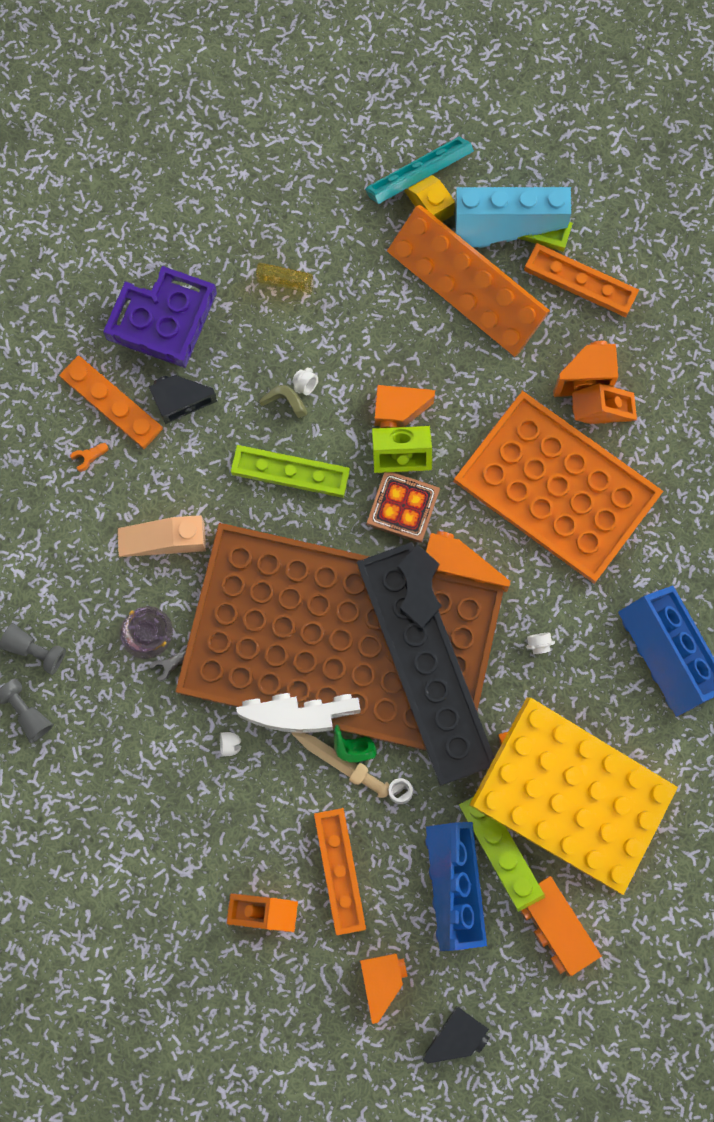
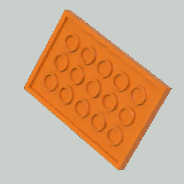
[454,390,663,584]

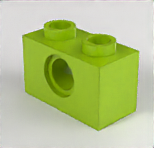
[372,426,432,473]

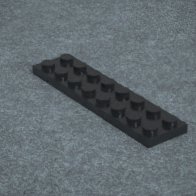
[357,542,495,787]

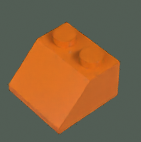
[553,341,618,397]

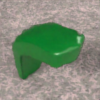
[334,725,377,763]

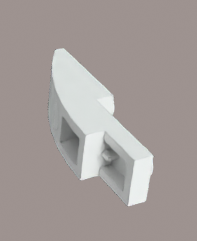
[236,693,360,733]

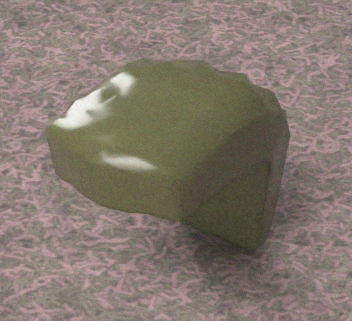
[259,385,307,418]

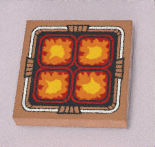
[367,472,440,544]

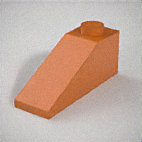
[426,531,510,592]

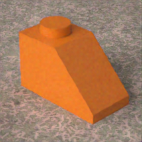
[572,383,637,424]
[374,385,435,428]
[227,893,298,932]
[360,953,407,1024]

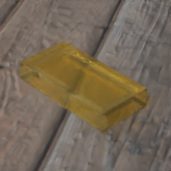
[256,263,314,294]

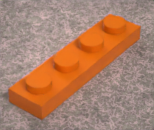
[524,243,639,317]
[59,355,163,449]
[314,808,366,936]

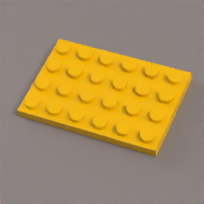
[469,697,678,895]

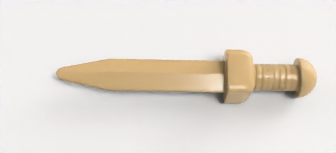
[291,732,389,798]

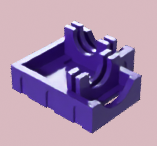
[103,266,217,368]

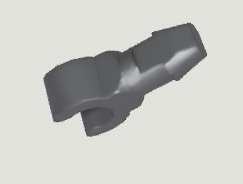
[150,651,186,682]

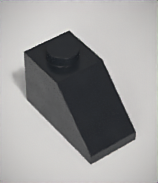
[149,375,217,424]
[422,1006,490,1064]

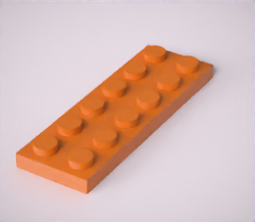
[387,205,550,357]

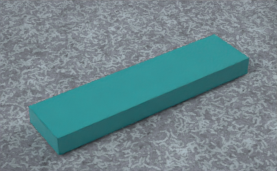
[365,136,474,204]

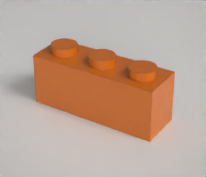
[520,876,602,977]

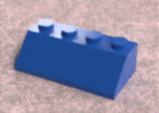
[618,586,714,717]

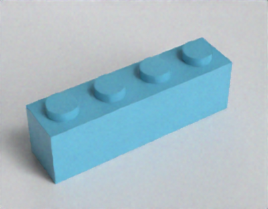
[455,187,571,248]

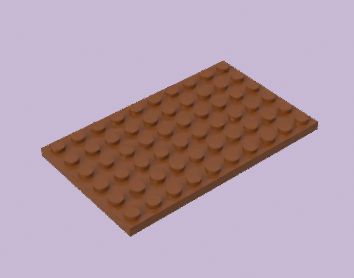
[175,523,504,751]

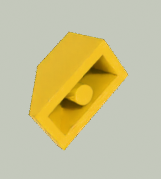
[404,175,455,222]

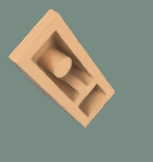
[118,515,206,557]

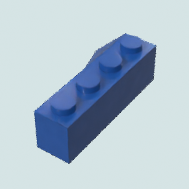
[426,822,487,951]

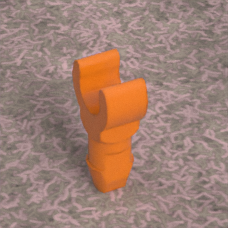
[70,443,109,472]

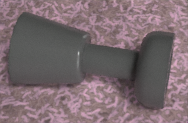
[0,623,66,675]
[0,678,54,743]

